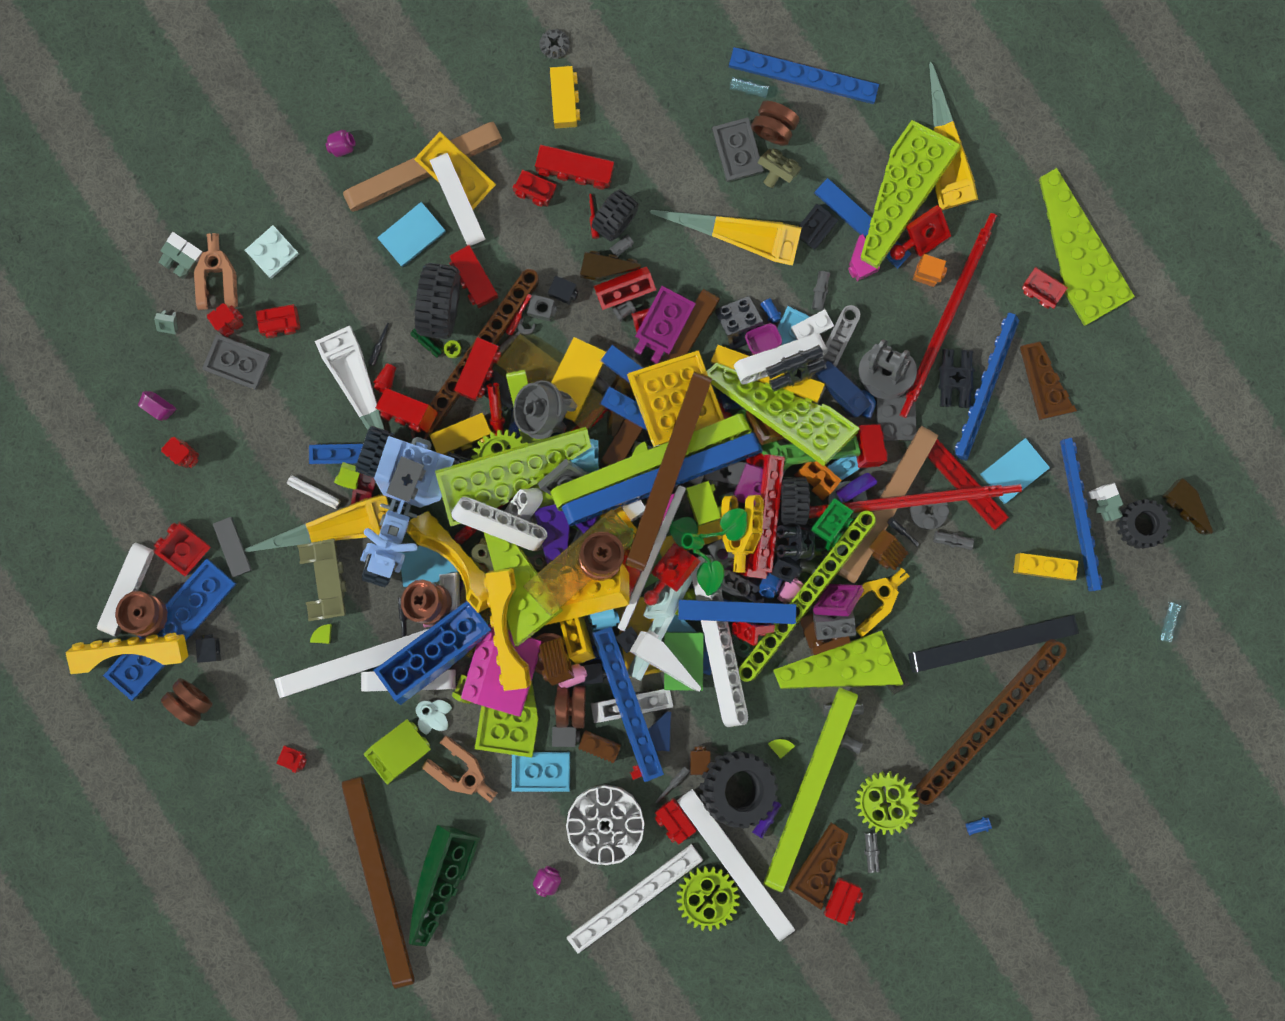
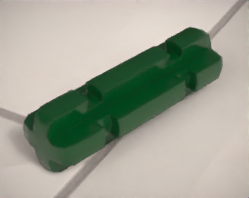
[410,328,443,358]

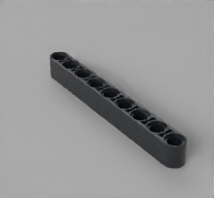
[908,615,1079,673]

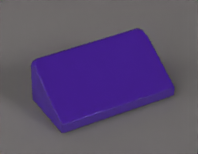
[836,473,877,503]

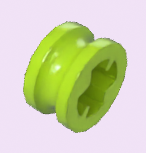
[444,340,462,359]

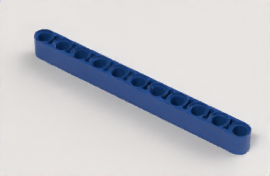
[561,432,763,526]

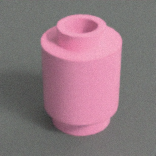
[777,578,804,604]
[558,663,587,688]

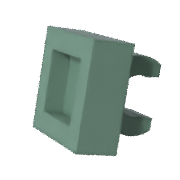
[154,311,178,334]

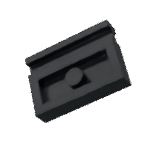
[798,203,838,251]

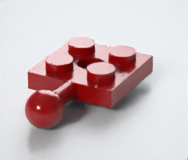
[890,205,951,260]
[644,543,701,606]

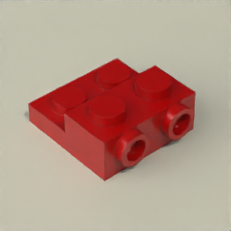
[154,521,211,577]

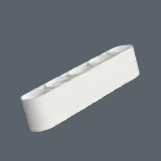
[430,153,485,246]
[734,333,828,384]
[451,497,547,551]
[97,543,154,637]
[361,669,456,691]

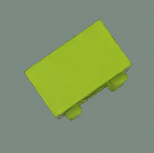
[686,481,721,526]

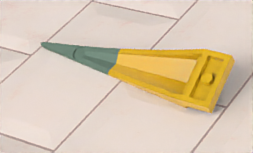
[929,62,978,210]
[650,210,801,265]
[245,494,390,552]

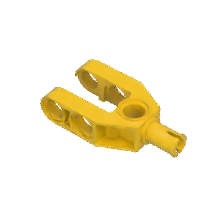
[720,495,764,573]
[856,568,910,637]

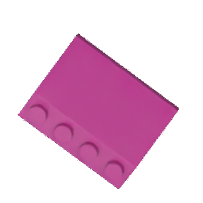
[461,624,543,717]

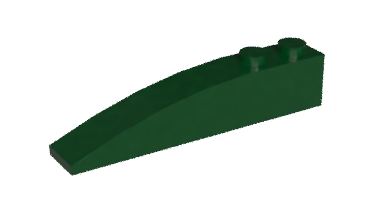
[409,825,480,947]

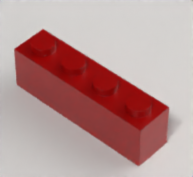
[535,145,614,190]

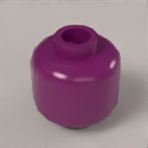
[326,129,355,157]
[533,866,561,897]

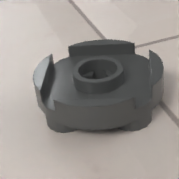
[910,491,949,530]

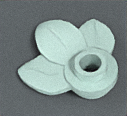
[416,700,452,735]

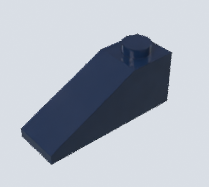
[815,361,871,417]

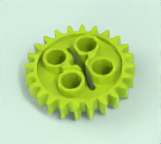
[471,430,529,459]
[855,771,919,835]
[676,866,740,931]

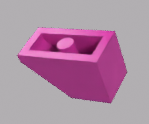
[848,234,880,281]

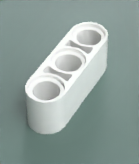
[504,488,543,521]

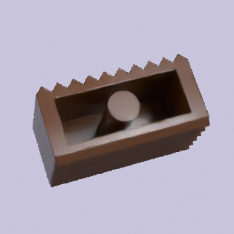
[869,529,908,570]
[538,637,574,686]
[578,730,621,763]

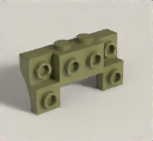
[297,539,347,621]

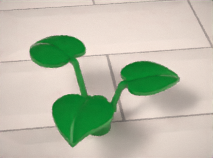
[669,508,747,596]

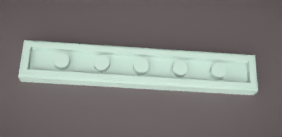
[627,575,692,681]

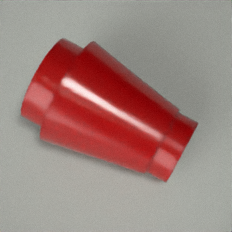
[374,364,396,393]

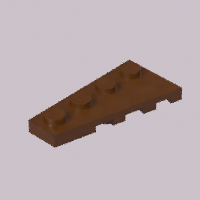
[1020,342,1077,420]
[788,822,849,910]

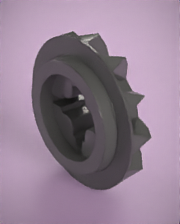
[540,29,569,59]

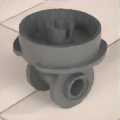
[859,339,917,399]
[513,381,577,439]

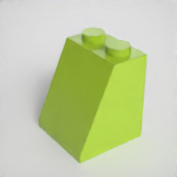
[364,719,431,785]

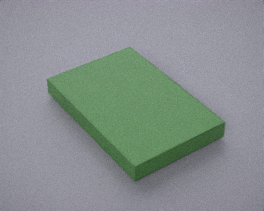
[664,632,703,691]

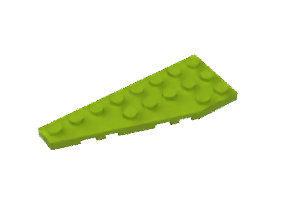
[861,120,961,269]
[1039,168,1135,326]
[706,363,860,466]
[435,427,591,526]
[475,620,539,758]

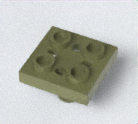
[757,148,802,188]

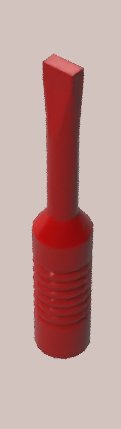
[589,193,599,239]
[506,294,532,335]

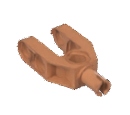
[194,233,238,310]
[422,736,498,803]

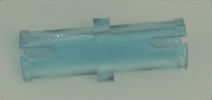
[729,77,769,98]
[1159,602,1182,643]

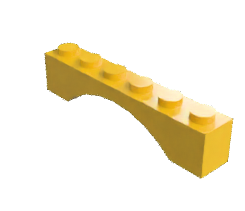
[407,511,489,613]
[484,568,531,691]
[65,633,189,674]

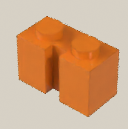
[912,254,947,287]
[794,461,842,501]

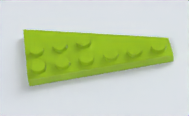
[484,532,563,647]
[773,631,903,689]

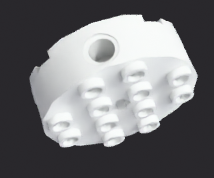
[566,784,644,865]

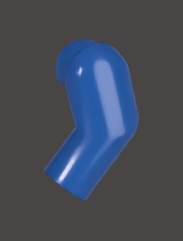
[861,390,876,419]

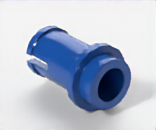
[761,298,782,324]
[965,817,992,836]

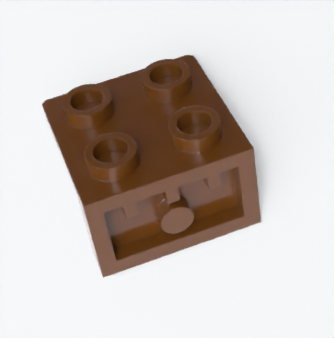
[800,614,851,655]

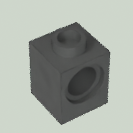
[527,295,557,321]
[708,539,734,569]
[552,725,580,747]

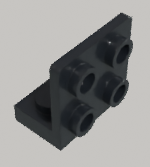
[715,296,764,350]

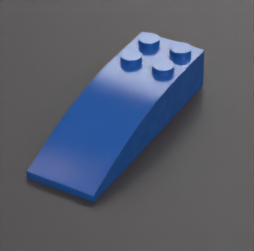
[373,601,492,705]

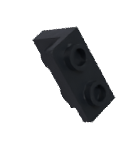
[484,371,514,411]

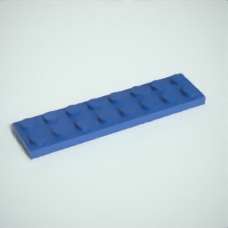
[103,559,236,701]

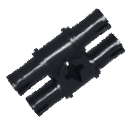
[765,345,827,392]
[938,349,975,408]
[777,524,827,561]

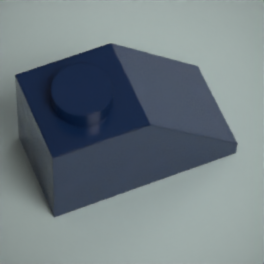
[648,711,671,751]

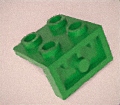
[811,498,854,551]

